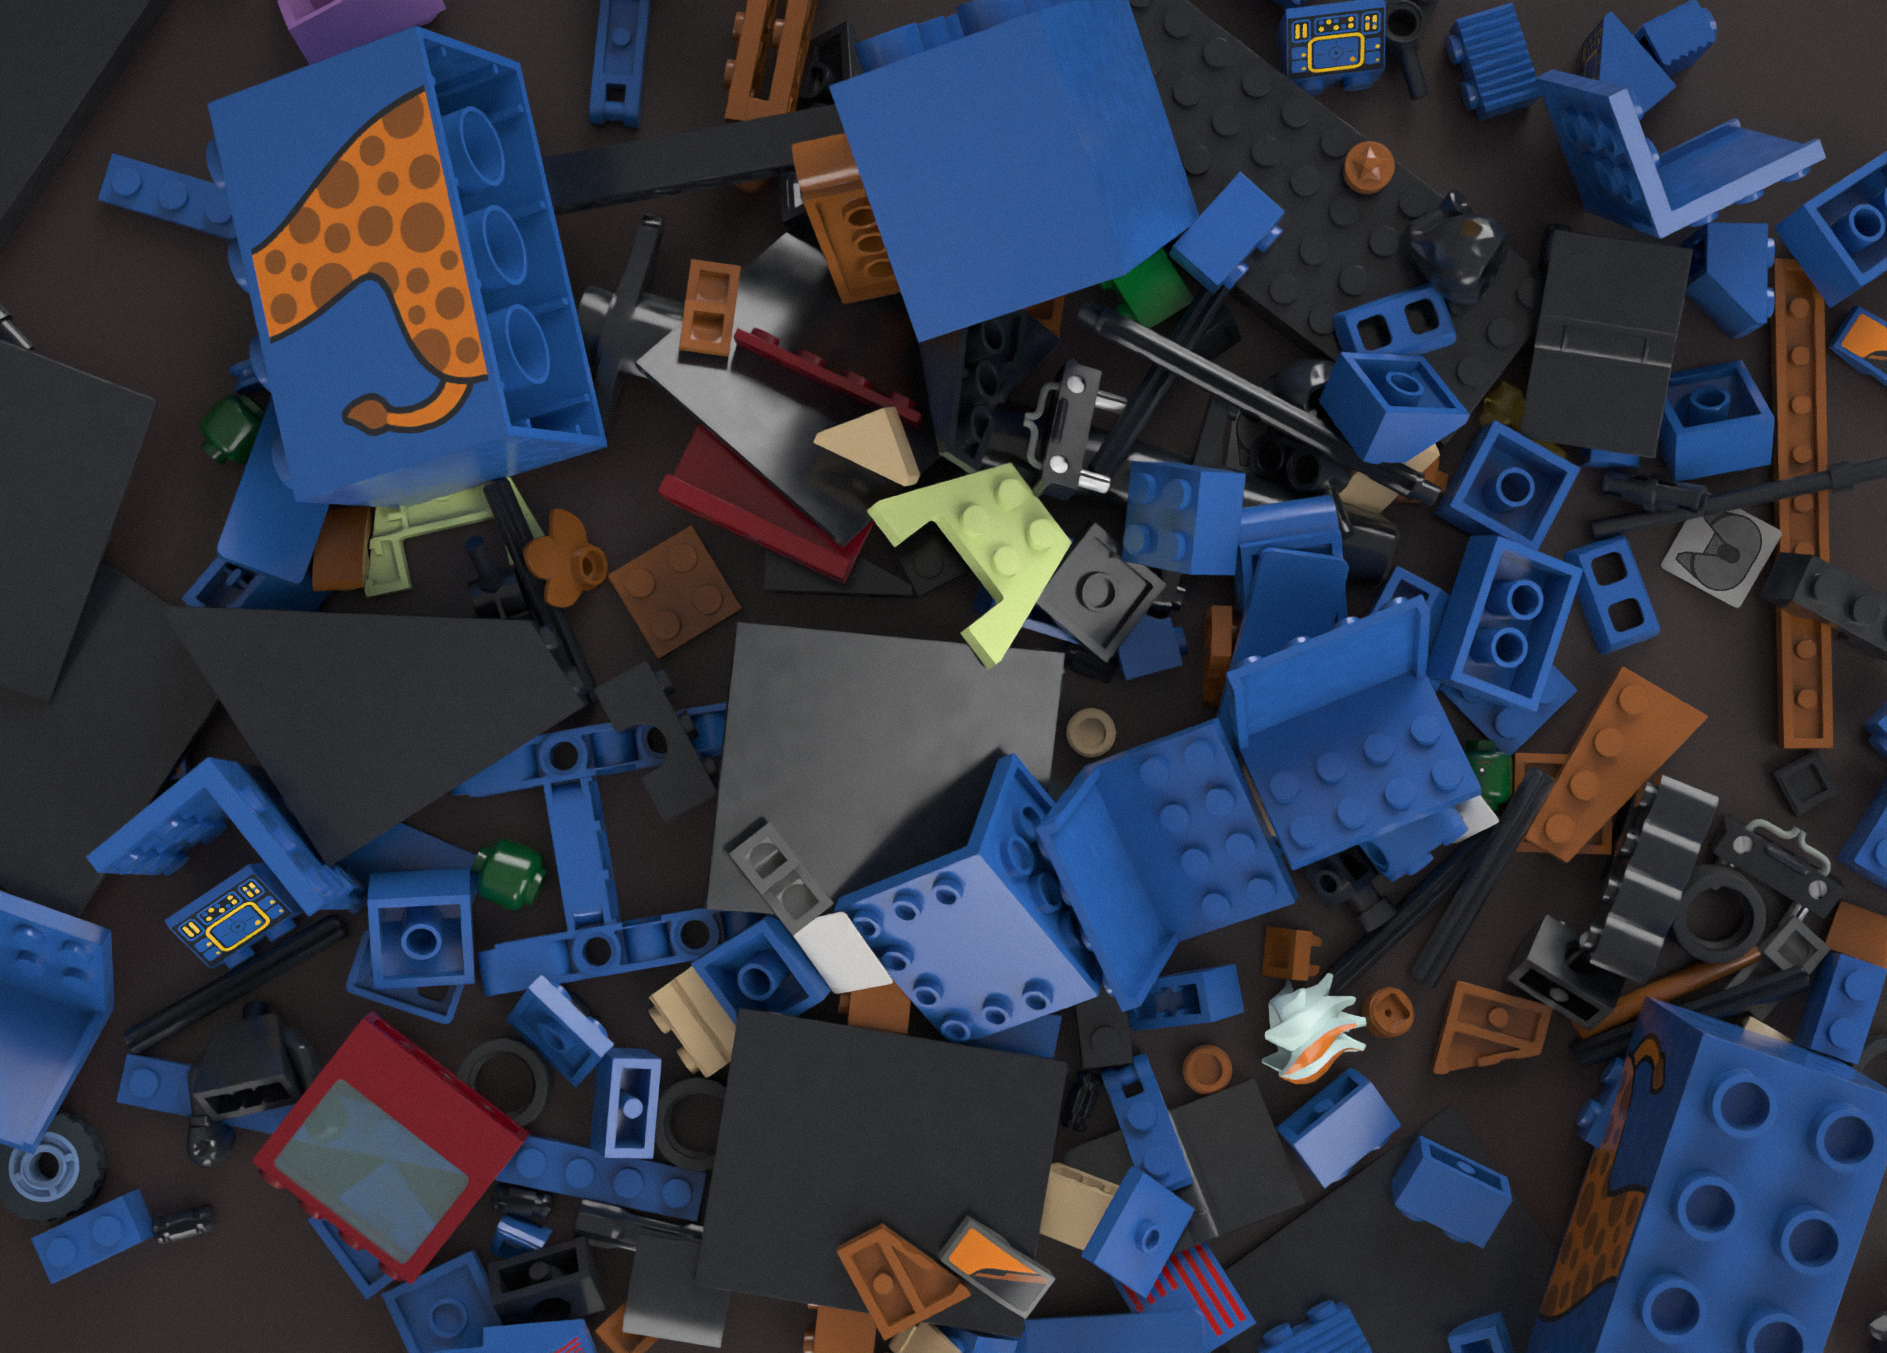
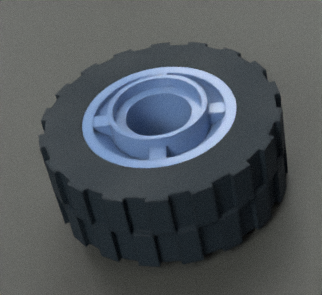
[0,1109,109,1222]

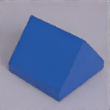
[490,1213,553,1259]

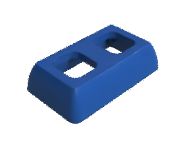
[1332,282,1457,356]
[1564,534,1660,655]
[346,929,464,1024]

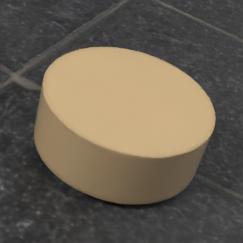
[1066,708,1116,758]

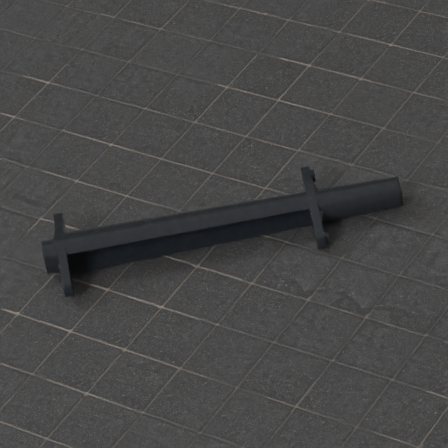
[577,212,1401,618]

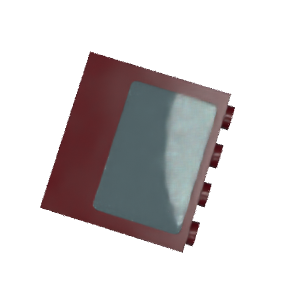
[251,1011,530,1285]

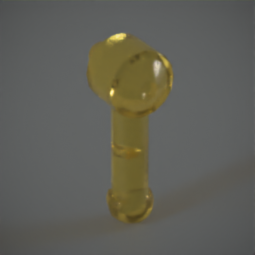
[1478,381,1567,459]

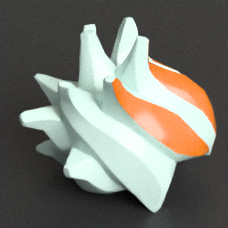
[1262,973,1366,1084]

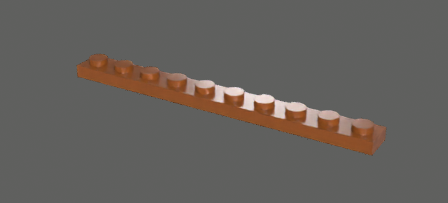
[1769,259,1833,749]

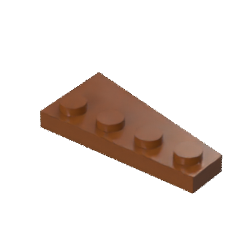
[1523,666,1709,863]

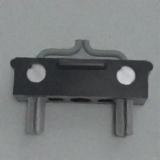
[1023,358,1127,502]
[1709,813,1847,926]

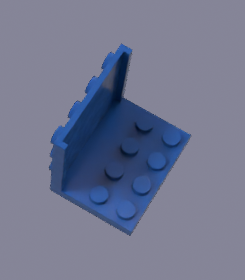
[1535,69,1826,239]
[1226,594,1481,871]
[1036,717,1299,1012]
[833,753,1103,1044]
[86,757,367,916]
[0,891,115,1155]

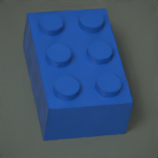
[1774,151,1887,308]
[1426,535,1583,712]

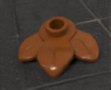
[523,508,608,608]

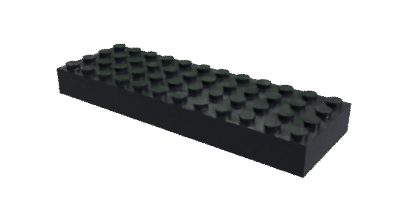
[1129,0,1547,450]

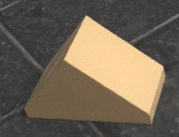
[813,407,920,486]

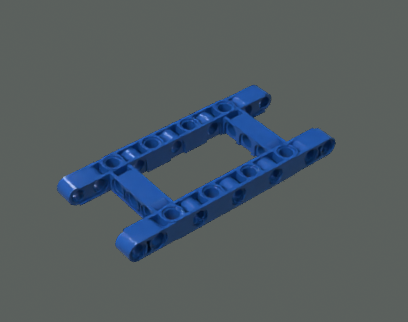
[450,702,781,996]

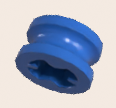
[228,359,266,394]

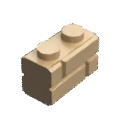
[648,966,736,1078]

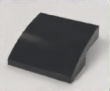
[622,1233,730,1348]

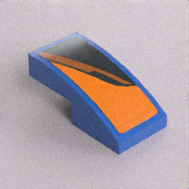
[1827,306,1887,387]

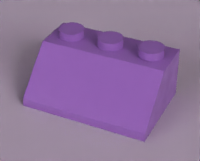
[277,0,447,65]

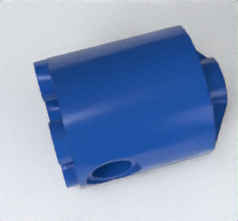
[1358,806,1469,882]

